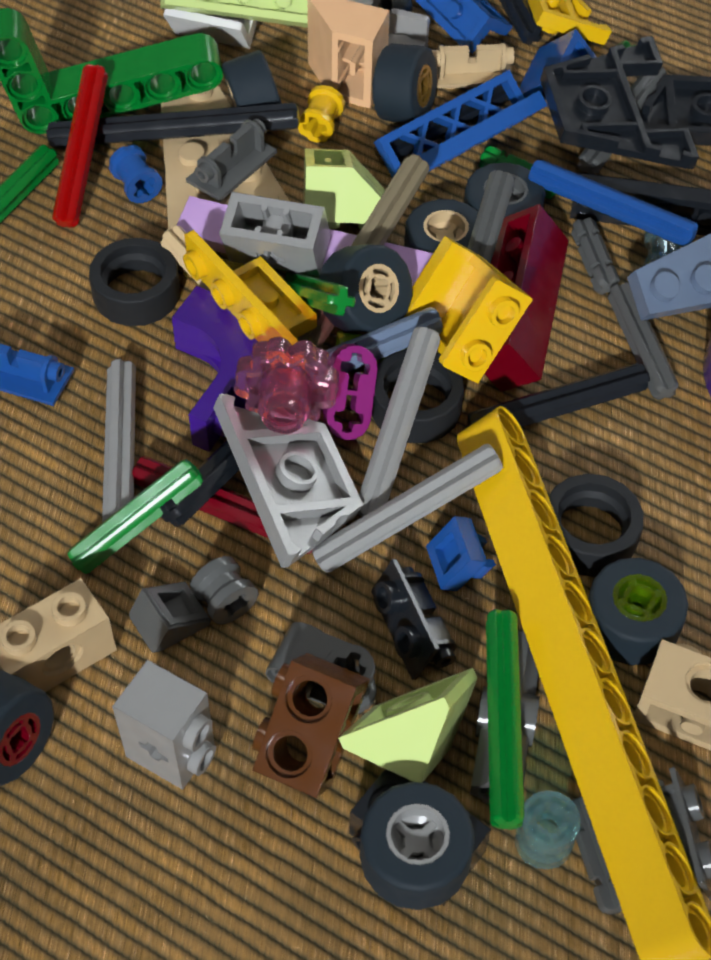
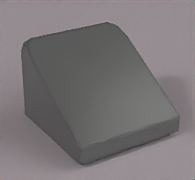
[129,581,212,653]

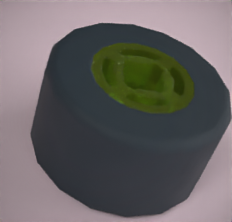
[588,558,689,665]

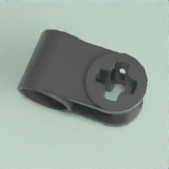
[265,622,377,714]

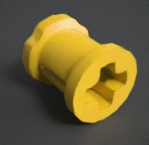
[298,85,345,143]

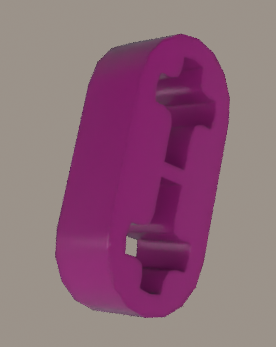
[322,343,377,440]

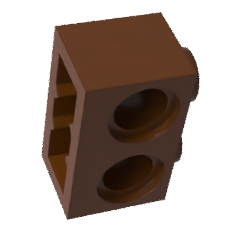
[252,653,370,798]

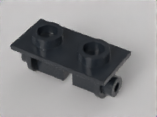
[371,559,457,680]

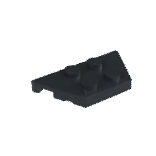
[640,74,711,146]

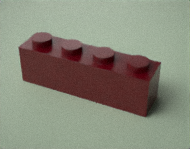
[485,204,569,392]

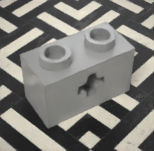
[219,192,331,277]
[112,660,216,790]

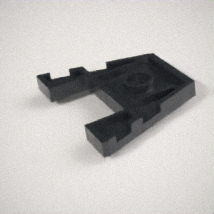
[540,36,699,169]

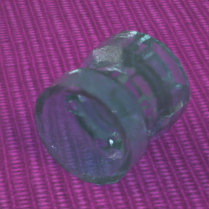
[514,790,581,870]

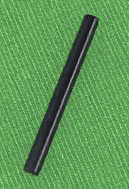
[46,102,300,148]

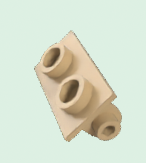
[431,43,514,89]

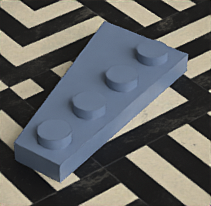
[627,234,711,321]

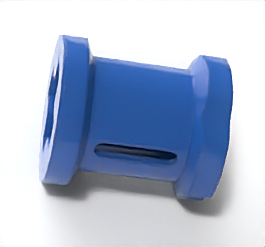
[109,145,163,204]

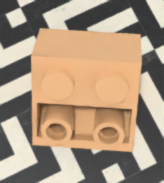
[307,0,390,109]

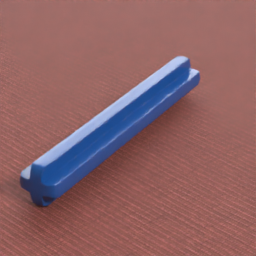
[528,160,698,247]

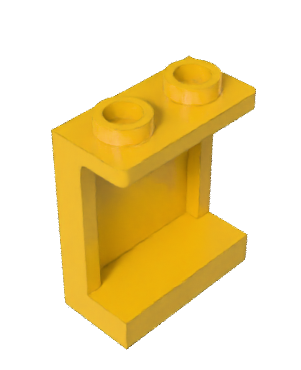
[403,236,533,384]

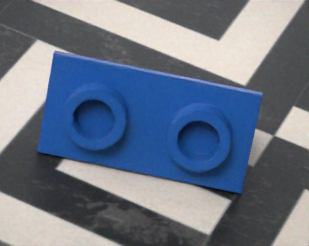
[0,344,74,406]

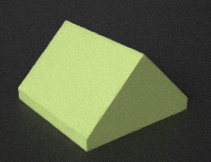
[339,668,478,783]

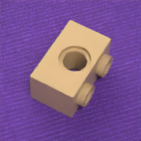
[0,578,117,692]
[633,639,711,751]

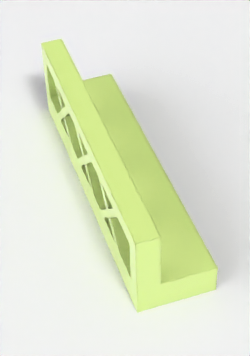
[160,0,308,28]

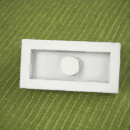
[163,9,257,49]

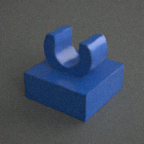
[426,516,496,591]

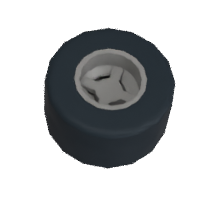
[359,782,475,910]

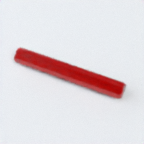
[52,64,108,228]

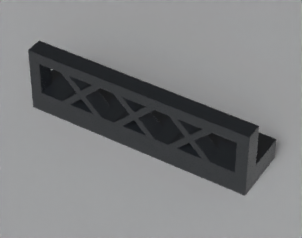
[570,172,711,236]

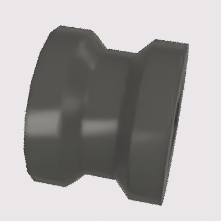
[190,556,259,625]

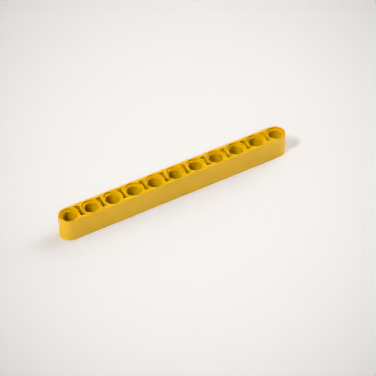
[457,406,711,960]

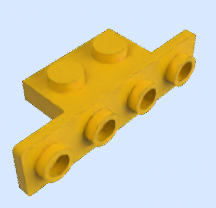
[183,230,317,383]

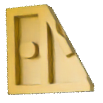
[528,0,612,46]

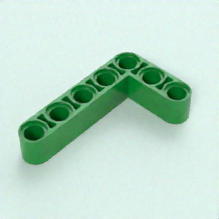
[0,8,223,134]

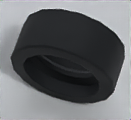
[89,238,180,326]
[372,349,464,443]
[549,474,644,577]

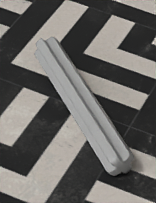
[358,326,440,517]
[102,358,136,522]
[312,444,503,572]

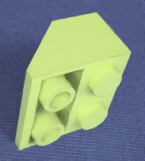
[303,148,385,229]

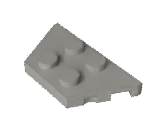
[213,394,363,568]

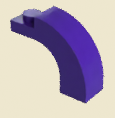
[171,286,263,452]

